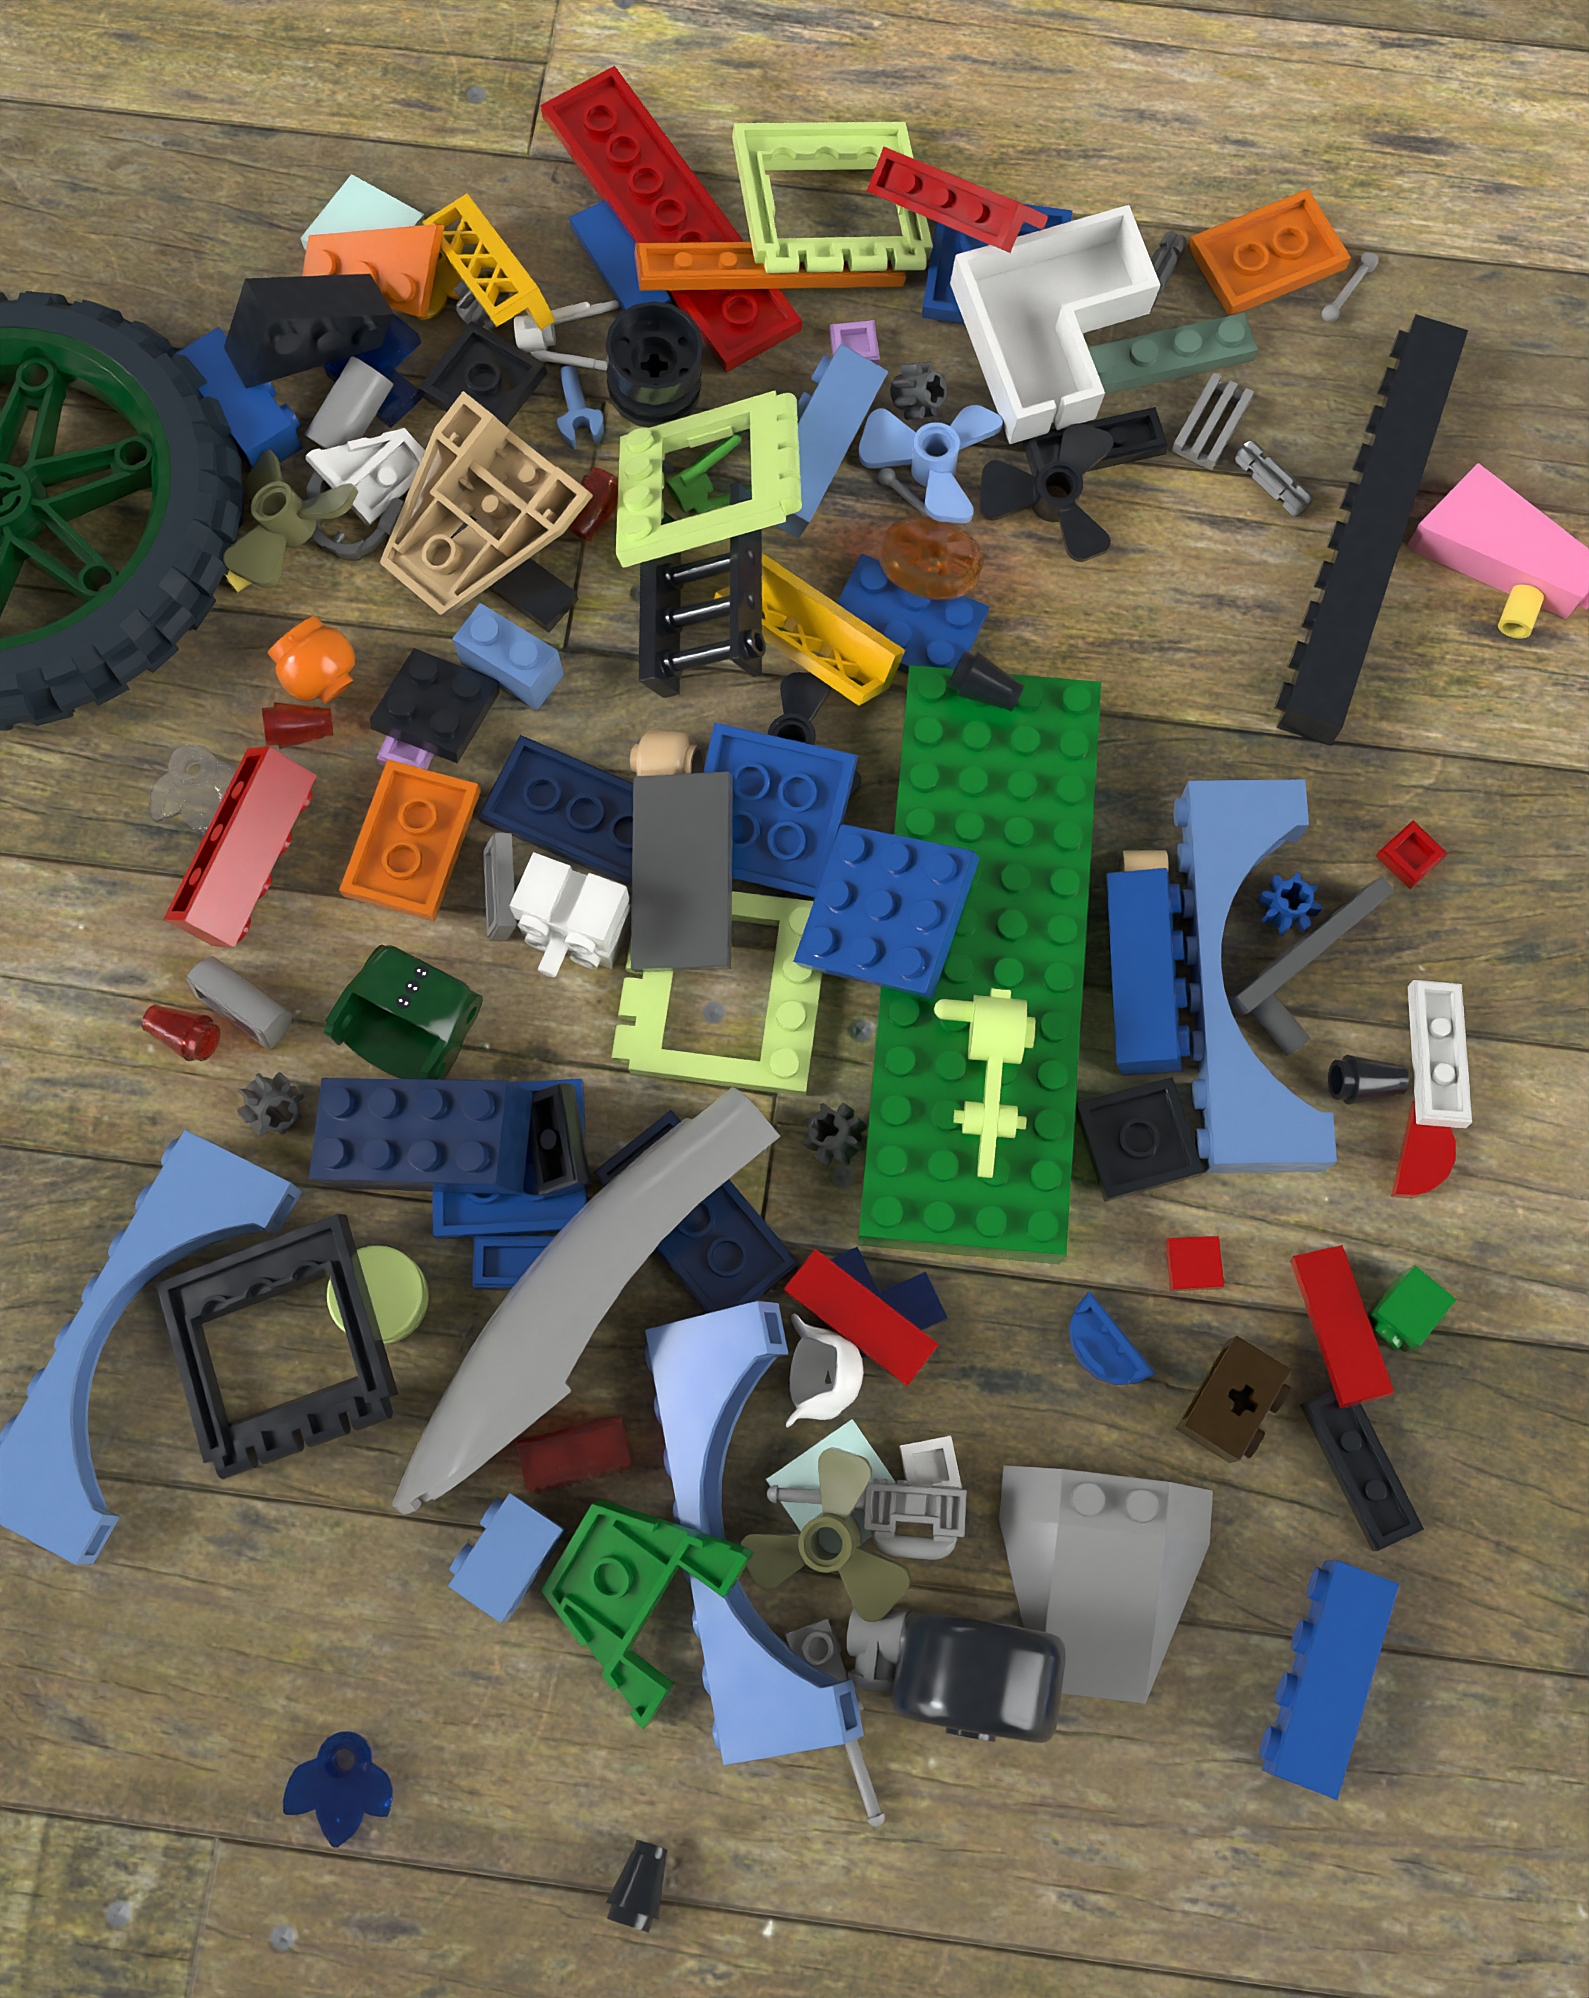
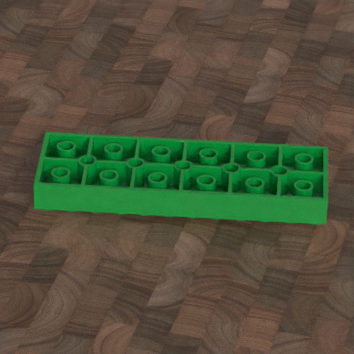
[857,665,1102,1265]

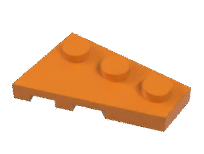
[302,224,444,318]

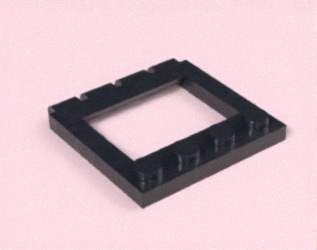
[156,1214,398,1480]

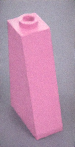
[1407,463,1589,619]

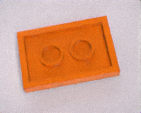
[1188,189,1351,316]
[339,759,481,922]

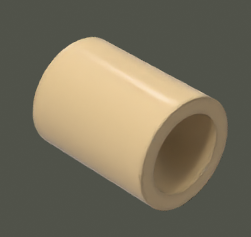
[1119,850,1168,872]

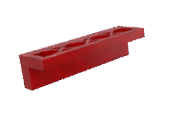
[867,147,1049,253]

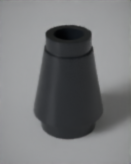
[947,651,1024,712]
[1328,1055,1409,1105]
[606,1840,668,1933]

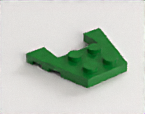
[541,1499,754,1729]

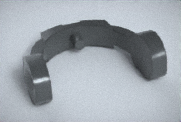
[306,471,405,561]

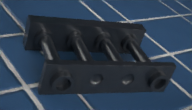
[639,482,766,698]

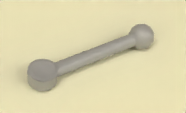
[1322,252,1378,323]
[877,467,952,537]

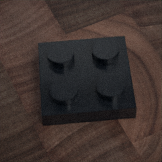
[419,321,547,427]
[370,648,500,764]
[1075,1077,1204,1202]

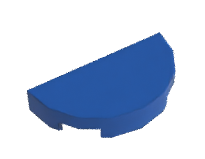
[1069,1291,1156,1385]

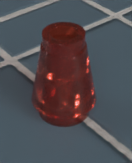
[567,467,619,541]
[262,702,334,750]
[142,1004,221,1061]

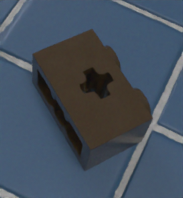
[1176,1336,1291,1463]

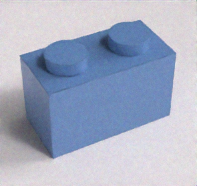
[452,603,564,711]
[448,1493,568,1623]

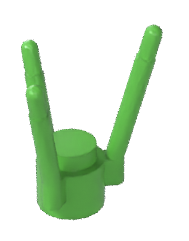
[665,430,752,515]

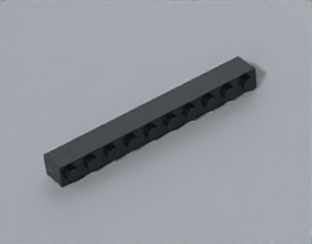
[1274,314,1468,746]

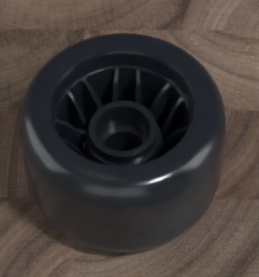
[892,1611,1066,1743]

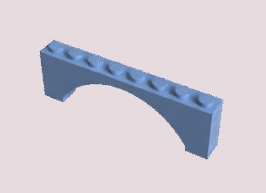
[1173,779,1337,1173]
[0,1129,302,1565]
[645,1301,864,1766]

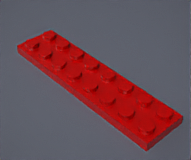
[540,66,802,373]

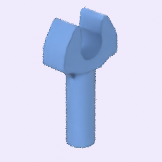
[557,365,605,450]

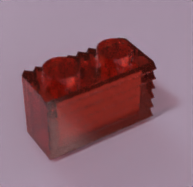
[517,1415,636,1495]

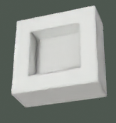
[899,1436,962,1489]

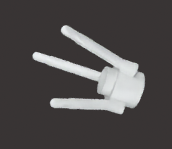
[514,300,619,371]

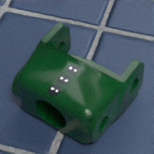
[323,944,483,1080]

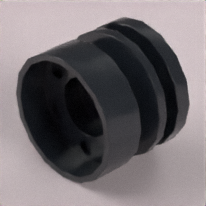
[605,301,703,428]

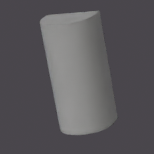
[304,356,394,449]
[186,956,292,1050]

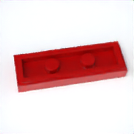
[1290,1245,1394,1408]
[784,1249,939,1387]

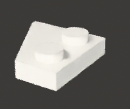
[305,428,425,527]

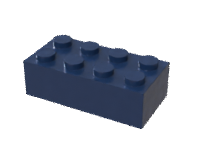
[309,1078,533,1194]

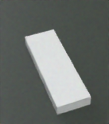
[1408,980,1472,1129]

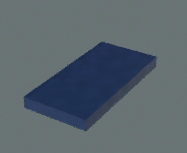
[478,735,633,888]
[593,1110,799,1314]

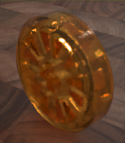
[879,517,984,600]

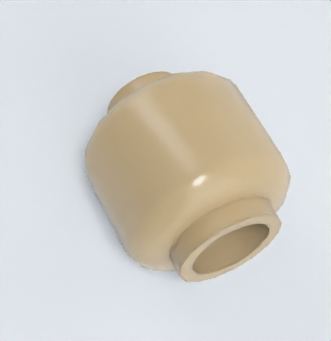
[630,729,705,776]

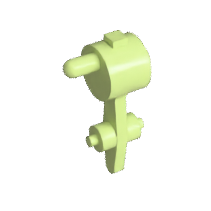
[934,989,1036,1178]

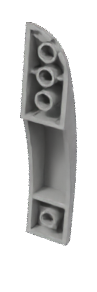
[392,1087,780,1515]

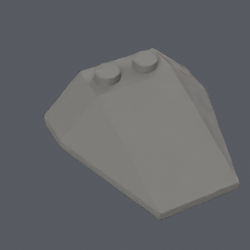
[998,1465,1213,1704]

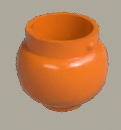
[268,615,356,704]

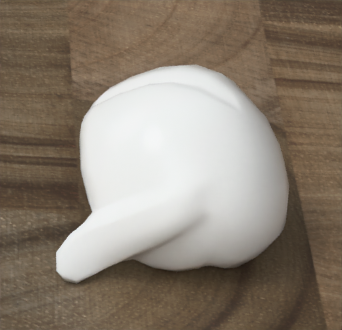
[786,1314,864,1427]

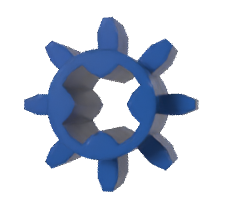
[1257,872,1323,936]

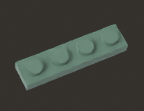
[1088,312,1258,394]

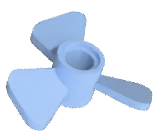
[859,405,1003,523]

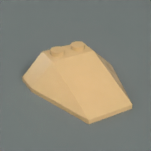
[380,391,593,618]

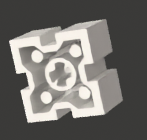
[510,852,632,977]

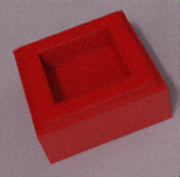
[1376,820,1448,889]
[1165,1236,1224,1292]

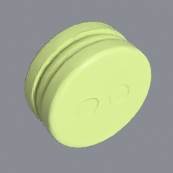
[327,1245,429,1345]

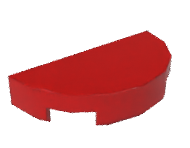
[1391,1100,1456,1199]

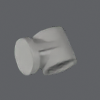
[847,1607,912,1692]

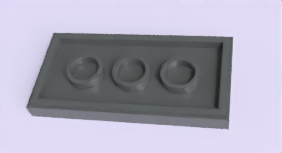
[631,772,733,972]

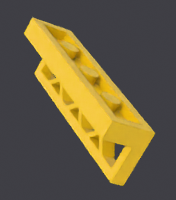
[422,193,556,331]
[714,553,905,706]

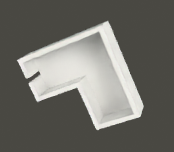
[950,205,1160,444]

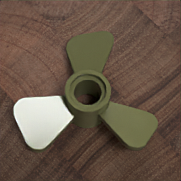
[223,450,358,588]
[740,1447,911,1622]

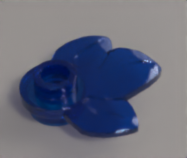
[283,1731,393,1848]

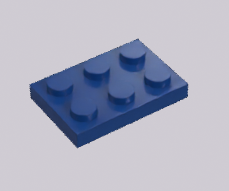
[837,554,990,674]

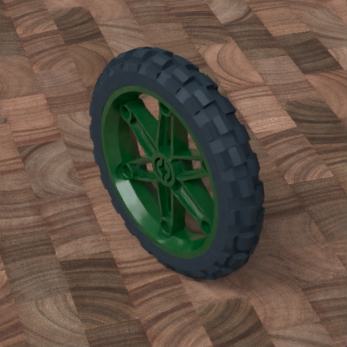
[0,291,245,731]

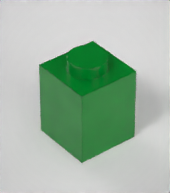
[1367,1265,1457,1352]

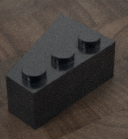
[224,274,394,389]

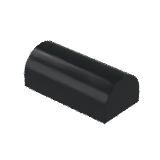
[529,1083,592,1197]

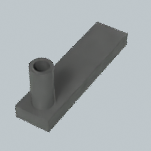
[1227,876,1395,1056]

